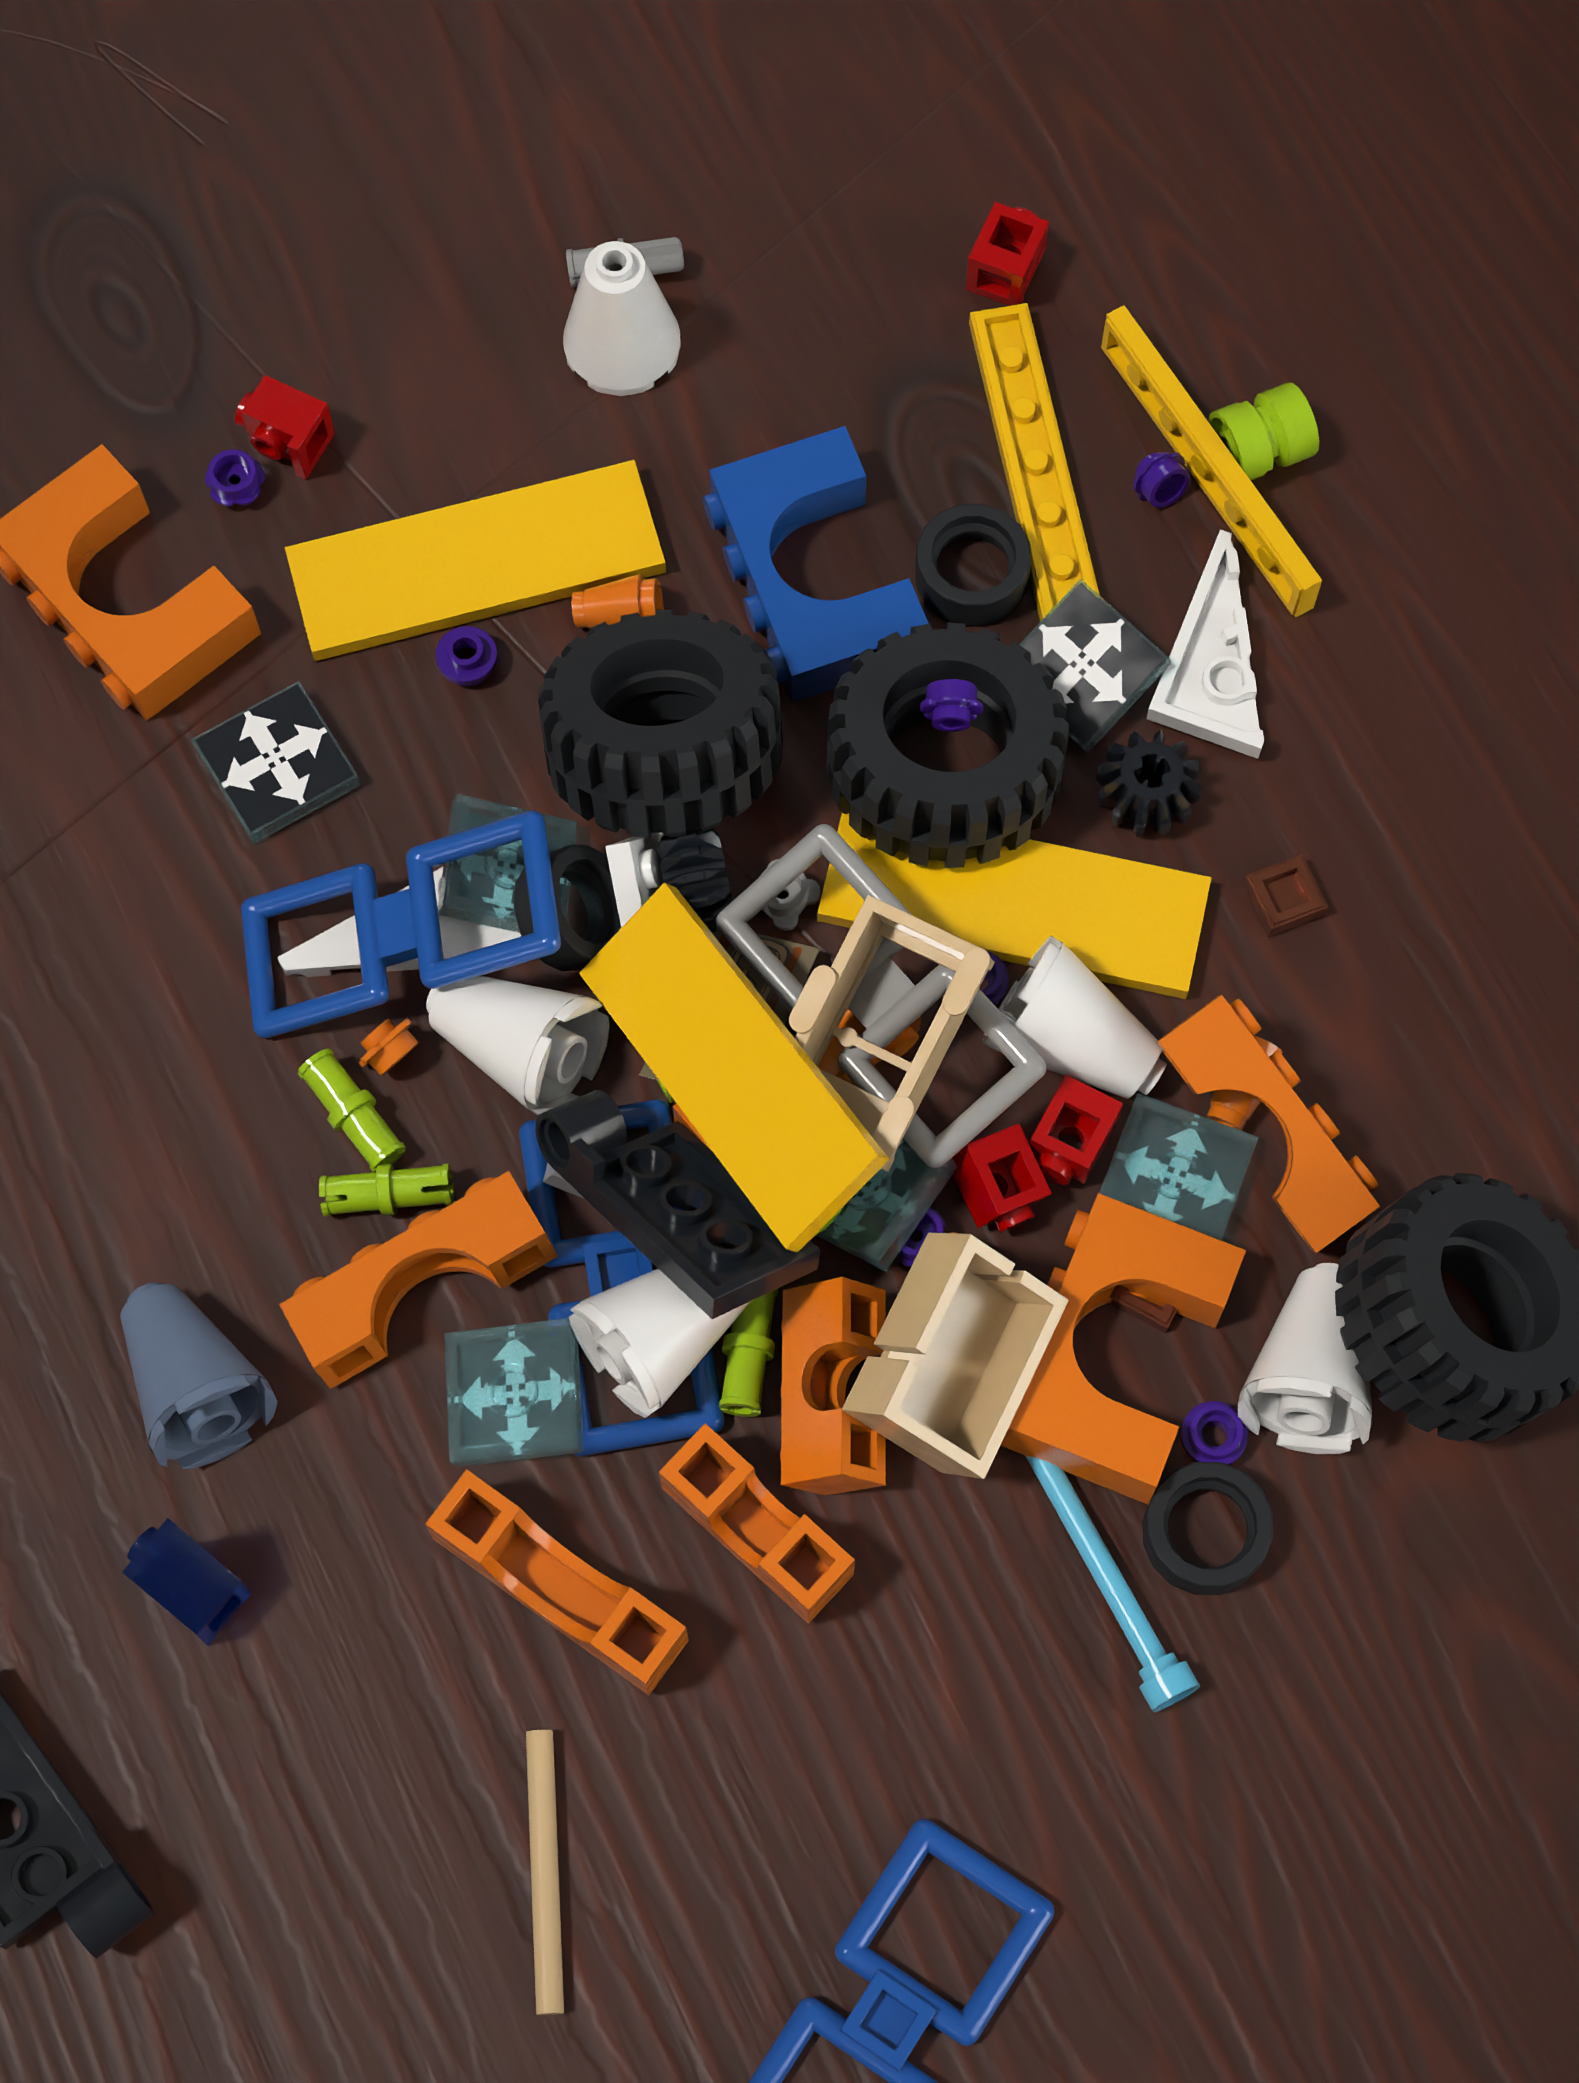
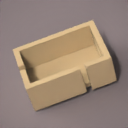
[842,1233,1069,1479]

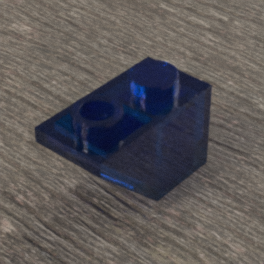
[122,1518,252,1646]

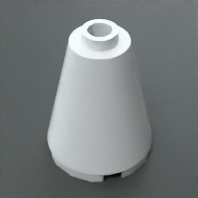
[563,241,681,396]
[982,935,1167,1099]
[426,976,609,1115]
[569,1244,751,1418]
[1238,1263,1373,1454]

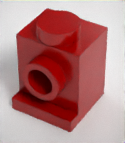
[965,202,1050,306]
[235,375,335,480]
[1029,1074,1123,1185]
[944,1123,1052,1233]

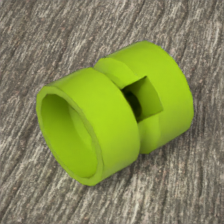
[1208,382,1319,481]

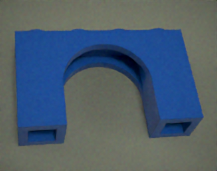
[702,426,928,703]

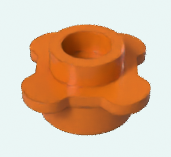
[359,1018,419,1076]

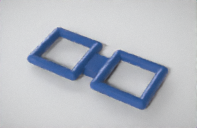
[241,810,561,1038]
[519,1099,725,1456]
[748,1819,1055,2083]

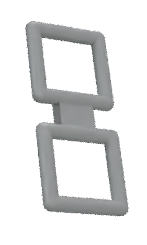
[716,824,1046,1168]

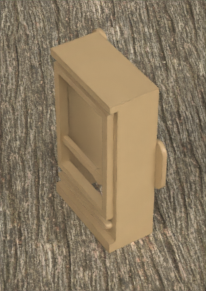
[789,895,995,1172]

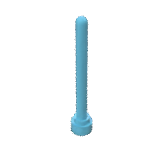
[1026,1456,1200,1712]

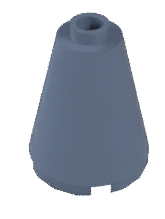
[120,1282,278,1469]

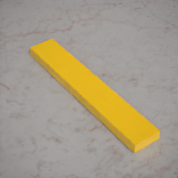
[969,303,1101,625]
[1101,305,1322,618]

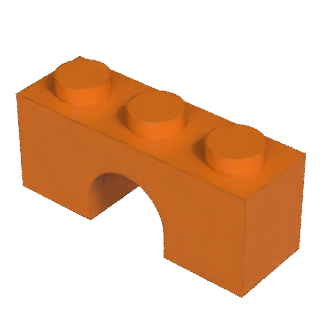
[780,1277,886,1496]
[659,1423,855,1624]

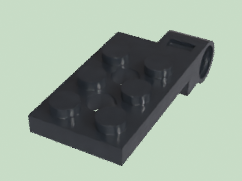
[535,1090,820,1319]
[0,1690,155,1959]

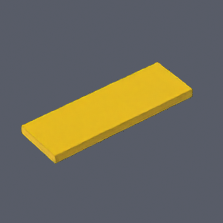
[285,460,666,661]
[817,813,1212,999]
[579,882,890,1252]

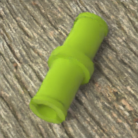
[298,1048,406,1172]
[319,1163,455,1217]
[719,1288,778,1417]

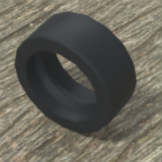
[915,504,1031,626]
[513,845,621,971]
[1142,1462,1273,1595]

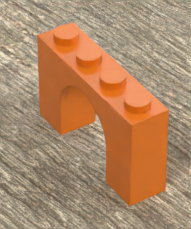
[0,444,261,722]
[1000,1193,1246,1505]

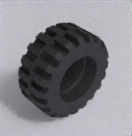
[538,610,783,838]
[826,622,1069,868]
[1335,1173,1579,1443]

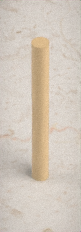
[526,1730,564,2015]

